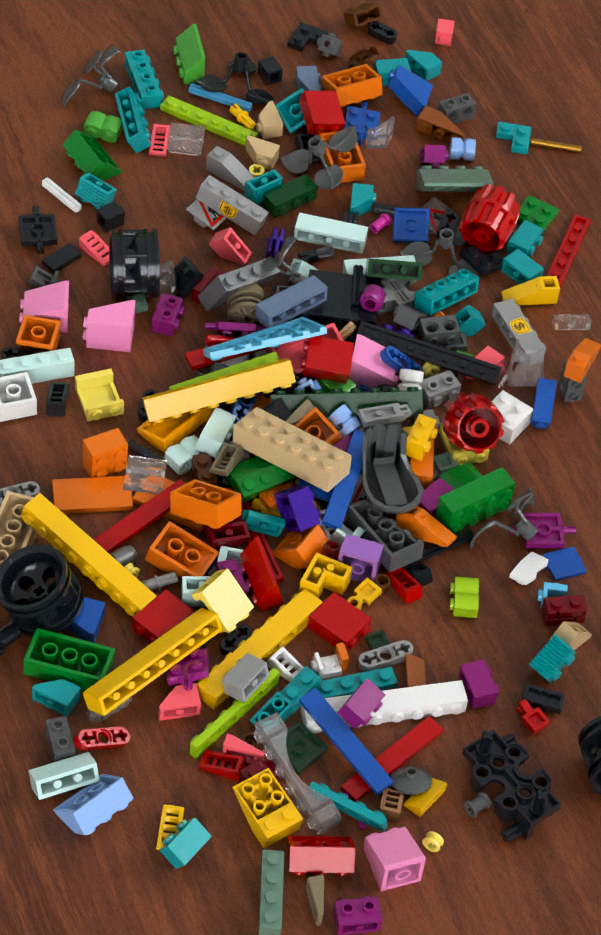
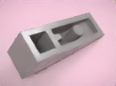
[206,146,255,191]

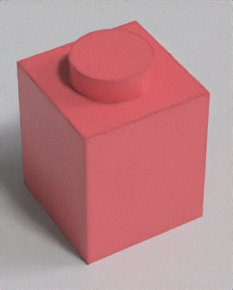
[434,18,454,46]

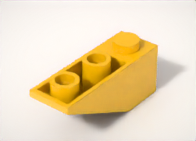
[501,276,560,306]

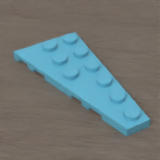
[203,317,328,361]

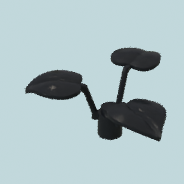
[196,52,274,104]

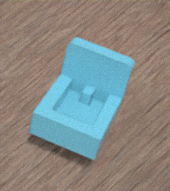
[537,582,568,608]

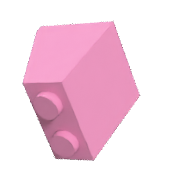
[19,280,69,333]
[83,300,135,352]
[349,334,399,388]
[363,827,426,891]

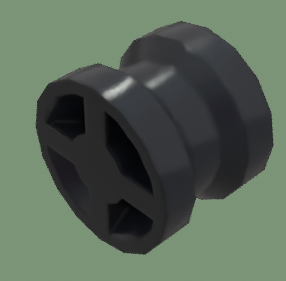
[343,211,359,224]

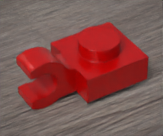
[516,699,551,735]

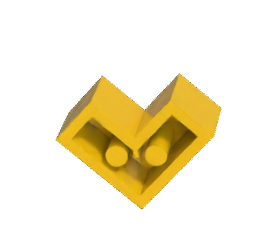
[299,552,353,599]

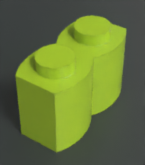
[449,577,479,618]

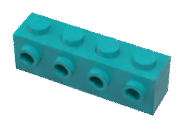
[124,49,164,109]
[115,86,152,153]
[414,269,479,316]

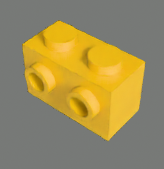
[406,414,438,461]

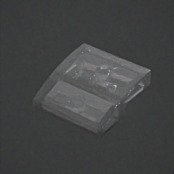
[167,122,205,156]
[123,456,167,494]

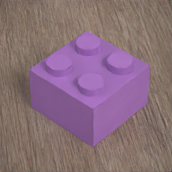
[338,534,384,583]

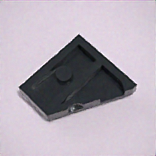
[173,256,204,299]

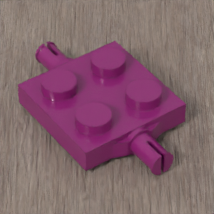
[205,322,266,337]
[510,513,576,548]
[167,648,209,691]

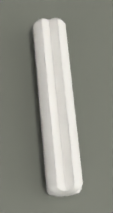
[42,177,82,213]

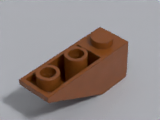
[416,106,465,144]

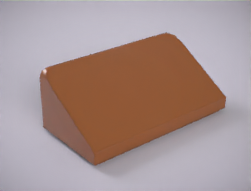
[404,654,426,687]

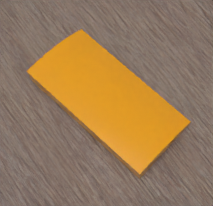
[137,406,216,453]

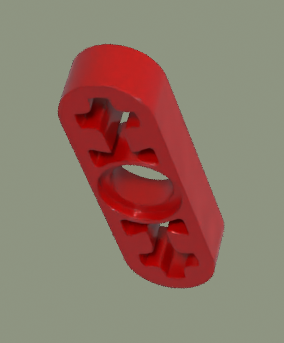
[73,726,130,751]

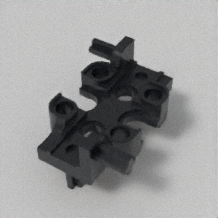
[462,730,561,843]

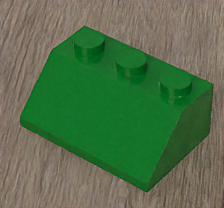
[62,129,122,181]
[224,456,295,504]

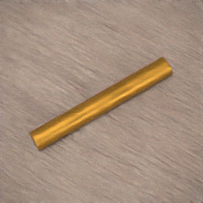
[531,138,582,153]

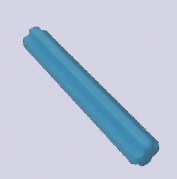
[188,83,252,112]

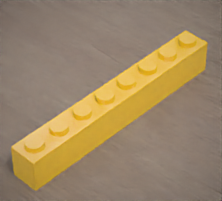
[142,358,296,424]
[20,493,157,617]
[197,589,323,710]
[83,608,223,716]

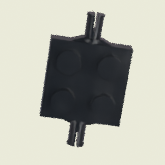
[19,205,58,254]

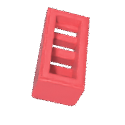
[149,124,170,157]
[79,230,109,267]
[222,733,265,764]

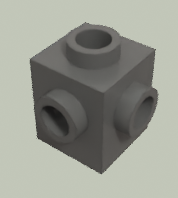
[317,32,344,58]

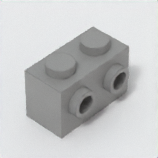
[419,370,461,409]
[222,653,269,703]

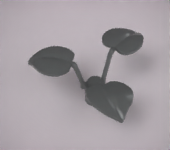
[62,45,120,108]
[281,125,357,190]
[400,218,478,276]
[268,236,307,298]
[470,487,539,550]

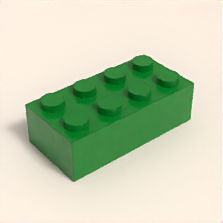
[435,467,515,534]
[24,628,115,690]

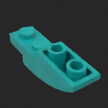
[250,666,322,734]

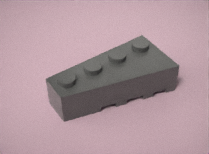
[347,499,424,573]

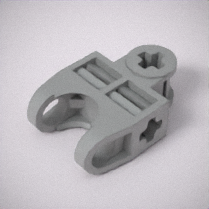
[377,278,416,314]

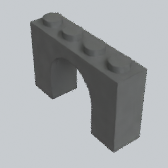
[197,256,281,312]

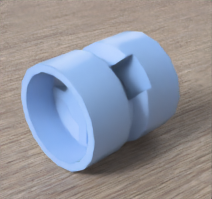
[449,137,476,161]
[327,404,362,438]

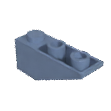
[295,66,323,91]

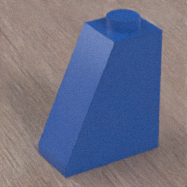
[387,65,433,117]
[530,378,557,429]
[66,597,105,643]

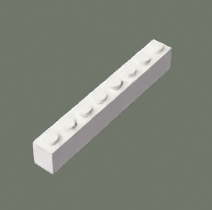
[301,680,468,733]

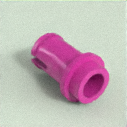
[369,213,391,234]

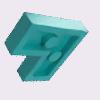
[496,121,532,155]

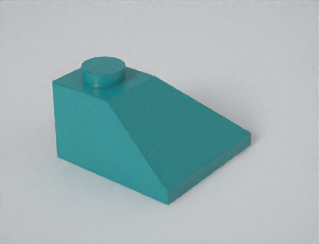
[275,88,305,134]

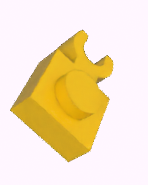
[347,577,382,610]

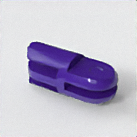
[265,227,284,258]

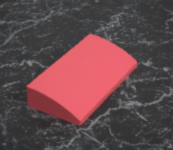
[266,323,343,374]

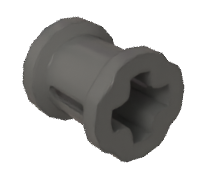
[463,791,492,818]

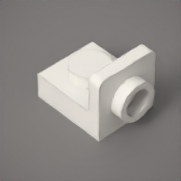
[310,652,342,679]

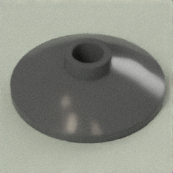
[390,766,432,795]

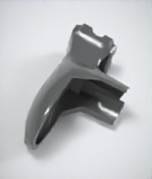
[361,421,424,514]

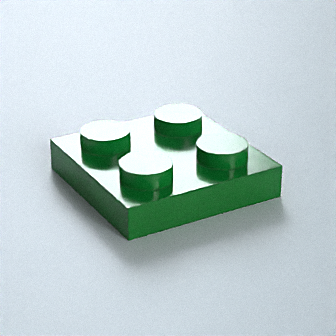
[517,195,559,234]

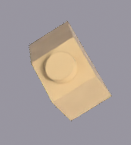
[256,101,283,139]
[245,135,280,171]
[550,621,592,650]

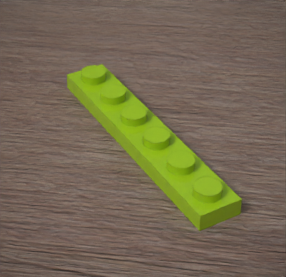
[160,95,258,146]
[169,351,279,390]
[190,668,280,759]

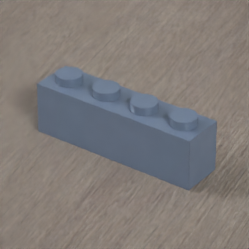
[255,275,328,328]

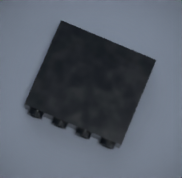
[302,269,381,331]

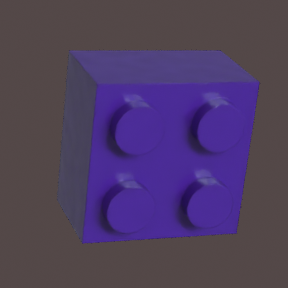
[273,486,321,531]

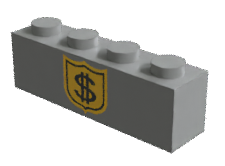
[196,175,269,235]
[491,298,546,367]

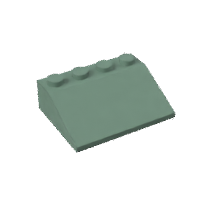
[416,166,494,192]

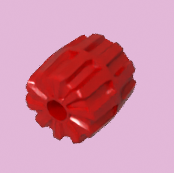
[459,184,521,253]
[440,392,504,454]

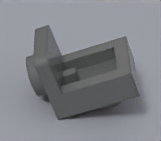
[28,266,59,288]

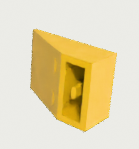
[233,768,303,849]

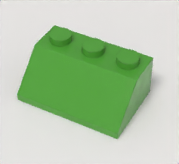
[173,24,205,85]

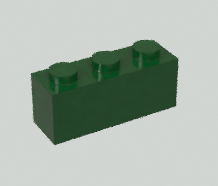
[262,174,318,218]
[365,258,423,281]

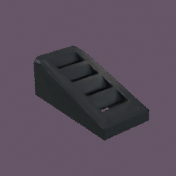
[295,133,321,164]
[46,382,69,416]

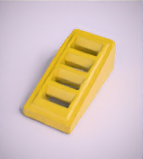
[156,805,184,850]

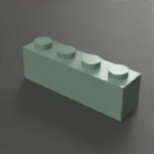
[258,850,284,935]

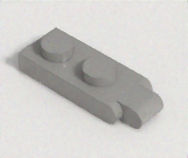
[358,403,412,428]

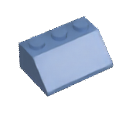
[53,774,134,835]

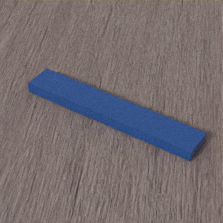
[321,429,364,530]
[299,688,394,796]

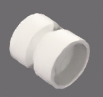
[398,369,424,390]

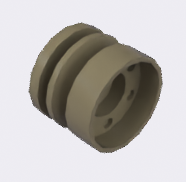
[227,284,265,326]

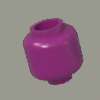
[360,284,385,312]

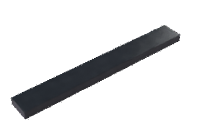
[355,321,502,386]

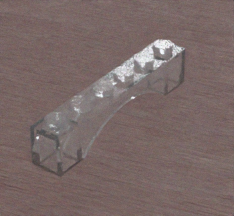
[254,712,341,835]

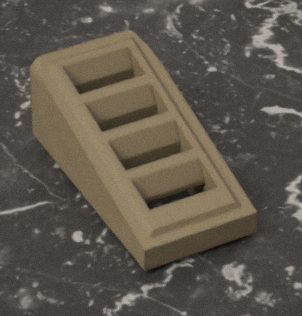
[285,399,314,425]
[209,443,244,476]
[305,875,324,926]

